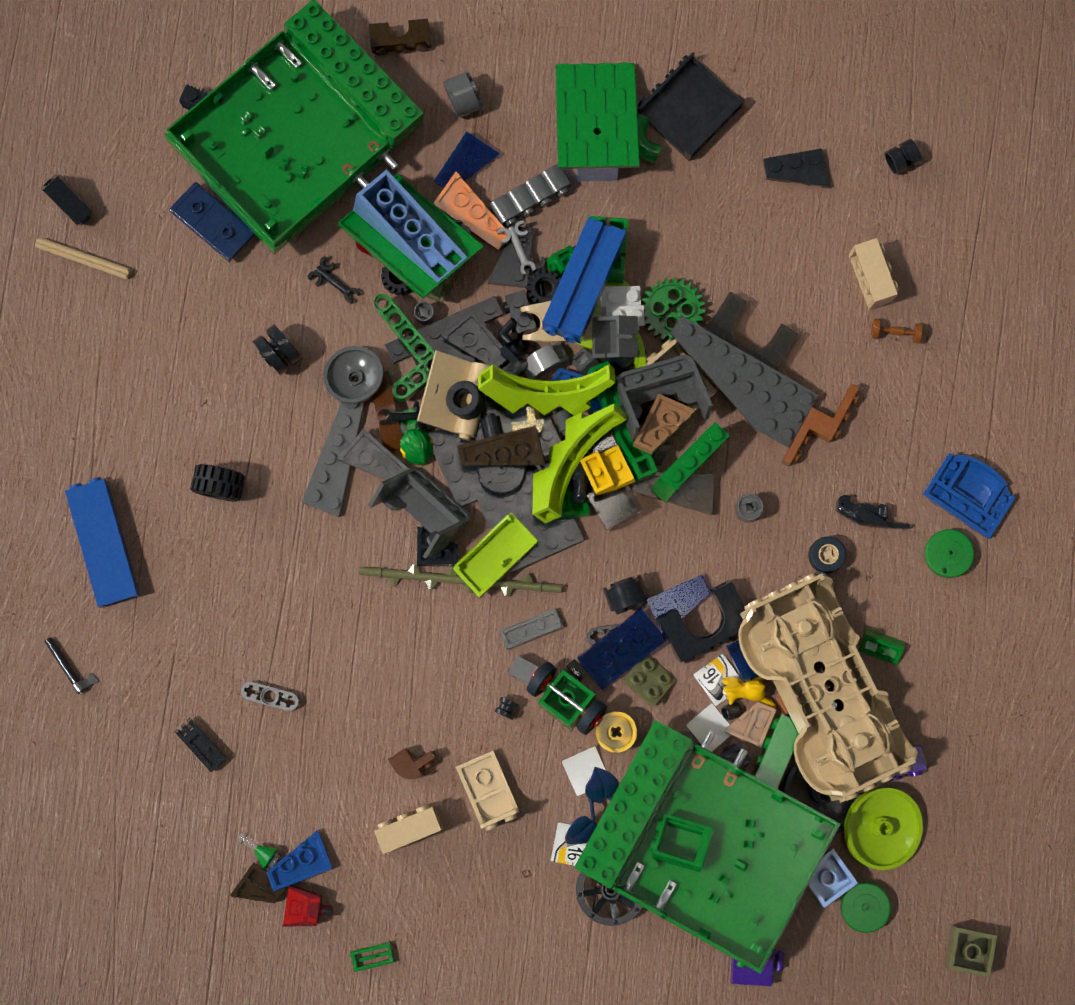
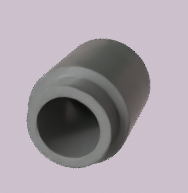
[552,407,573,437]

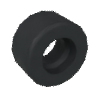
[446,380,486,420]

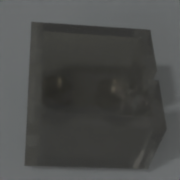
[586,485,642,532]

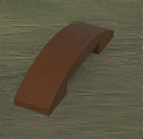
[373,371,403,452]

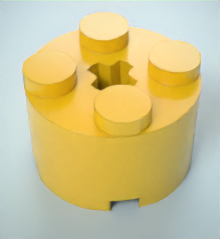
[595,711,637,753]

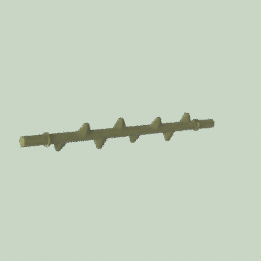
[359,564,562,596]

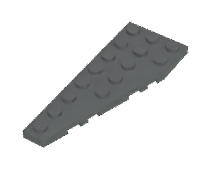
[670,316,818,448]

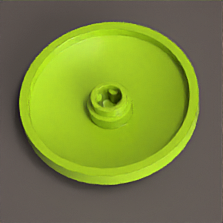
[844,787,923,870]

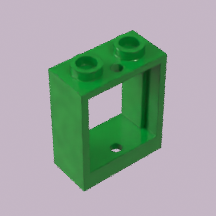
[650,813,713,873]

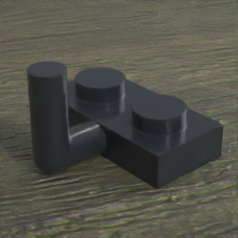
[498,318,534,364]

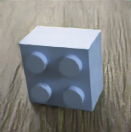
[807,848,858,908]

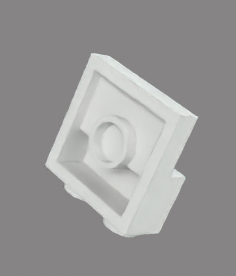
[600,286,645,330]

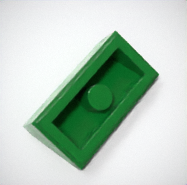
[859,628,905,665]

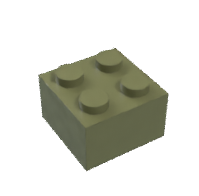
[944,925,997,977]

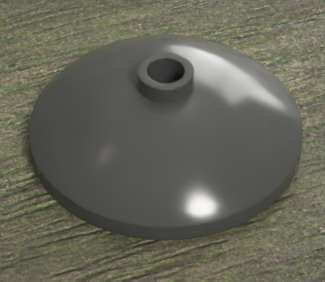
[323,346,384,404]

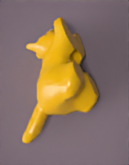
[722,672,776,709]

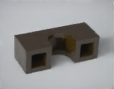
[369,18,431,55]

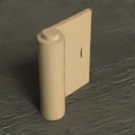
[417,350,489,441]

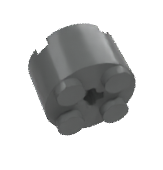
[443,71,484,118]

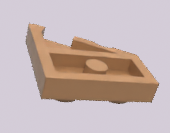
[724,702,777,747]

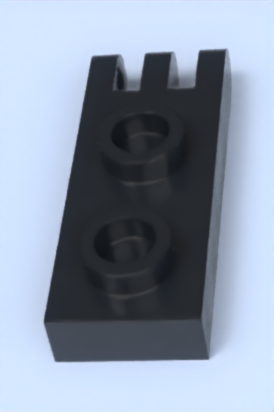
[175,718,227,772]

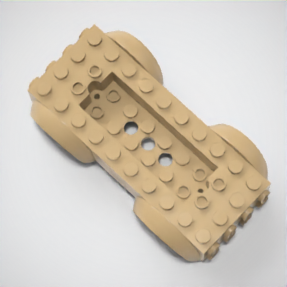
[739,573,918,803]

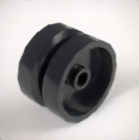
[252,324,302,376]

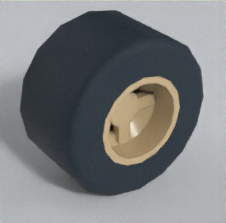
[808,536,847,574]

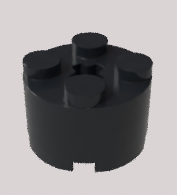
[602,574,649,615]

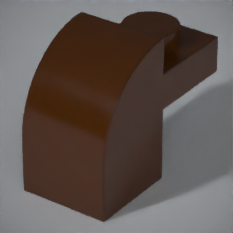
[388,748,437,779]

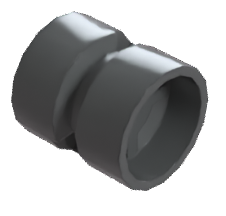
[735,494,763,523]

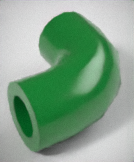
[637,114,661,164]

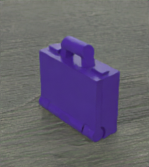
[730,949,784,986]

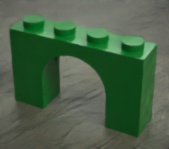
[651,422,730,504]

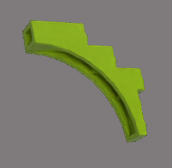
[478,364,615,416]
[532,404,627,523]

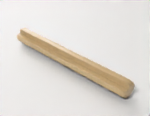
[35,237,131,279]

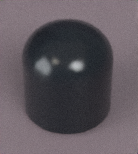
[721,702,742,721]

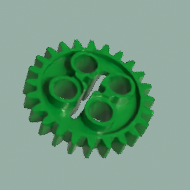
[641,277,705,341]

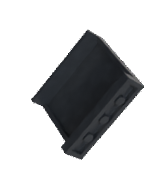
[637,52,745,161]

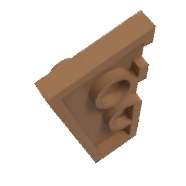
[633,394,696,455]

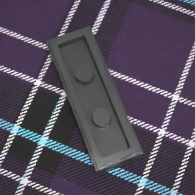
[499,609,563,650]

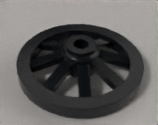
[576,872,642,926]

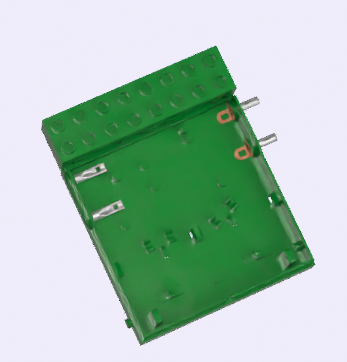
[164,0,424,255]
[574,720,841,974]

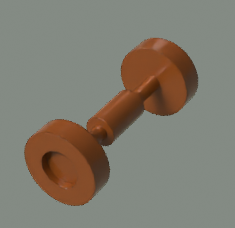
[871,318,922,344]

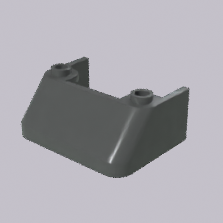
[617,355,713,442]
[368,468,470,559]

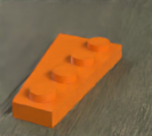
[433,171,507,251]

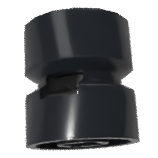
[884,139,922,175]

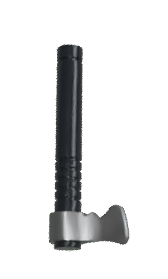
[44,637,98,695]

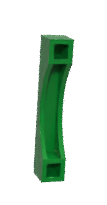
[586,361,658,484]

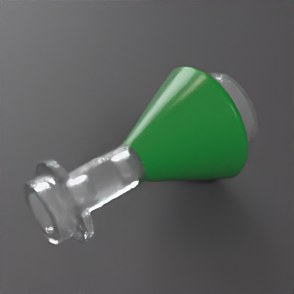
[236,831,281,869]

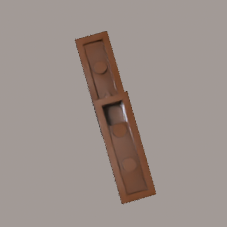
[781,384,860,466]

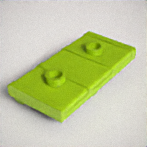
[453,513,539,598]

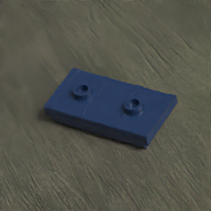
[169,181,255,262]

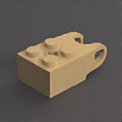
[520,301,593,343]

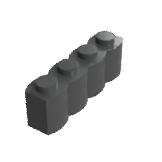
[490,164,571,227]

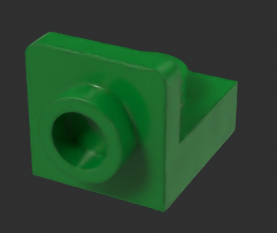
[546,245,574,277]

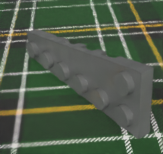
[301,401,365,517]

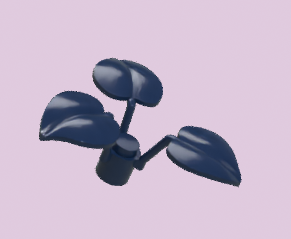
[565,767,619,844]

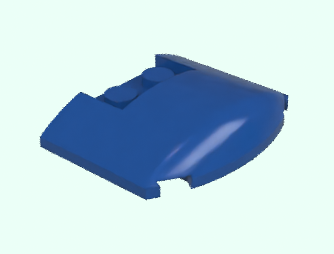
[923,453,1015,539]

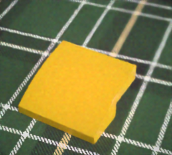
[580,445,636,495]

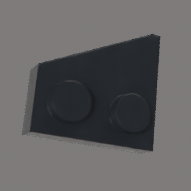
[417,527,458,566]

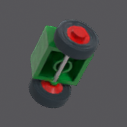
[526,662,607,735]

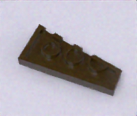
[457,425,546,466]
[632,472,714,515]

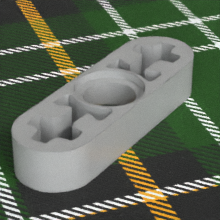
[241,682,300,711]

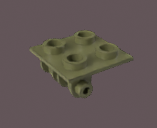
[622,653,677,707]

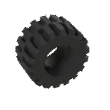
[190,464,245,502]

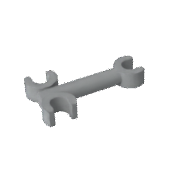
[497,221,535,276]

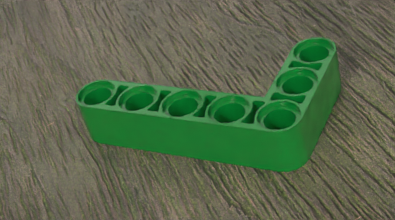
[374,294,435,402]

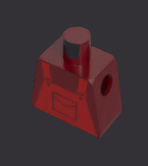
[283,885,333,927]

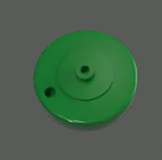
[924,529,974,578]
[840,882,891,933]

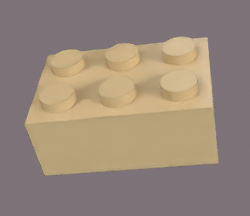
[849,238,899,310]
[374,804,443,854]

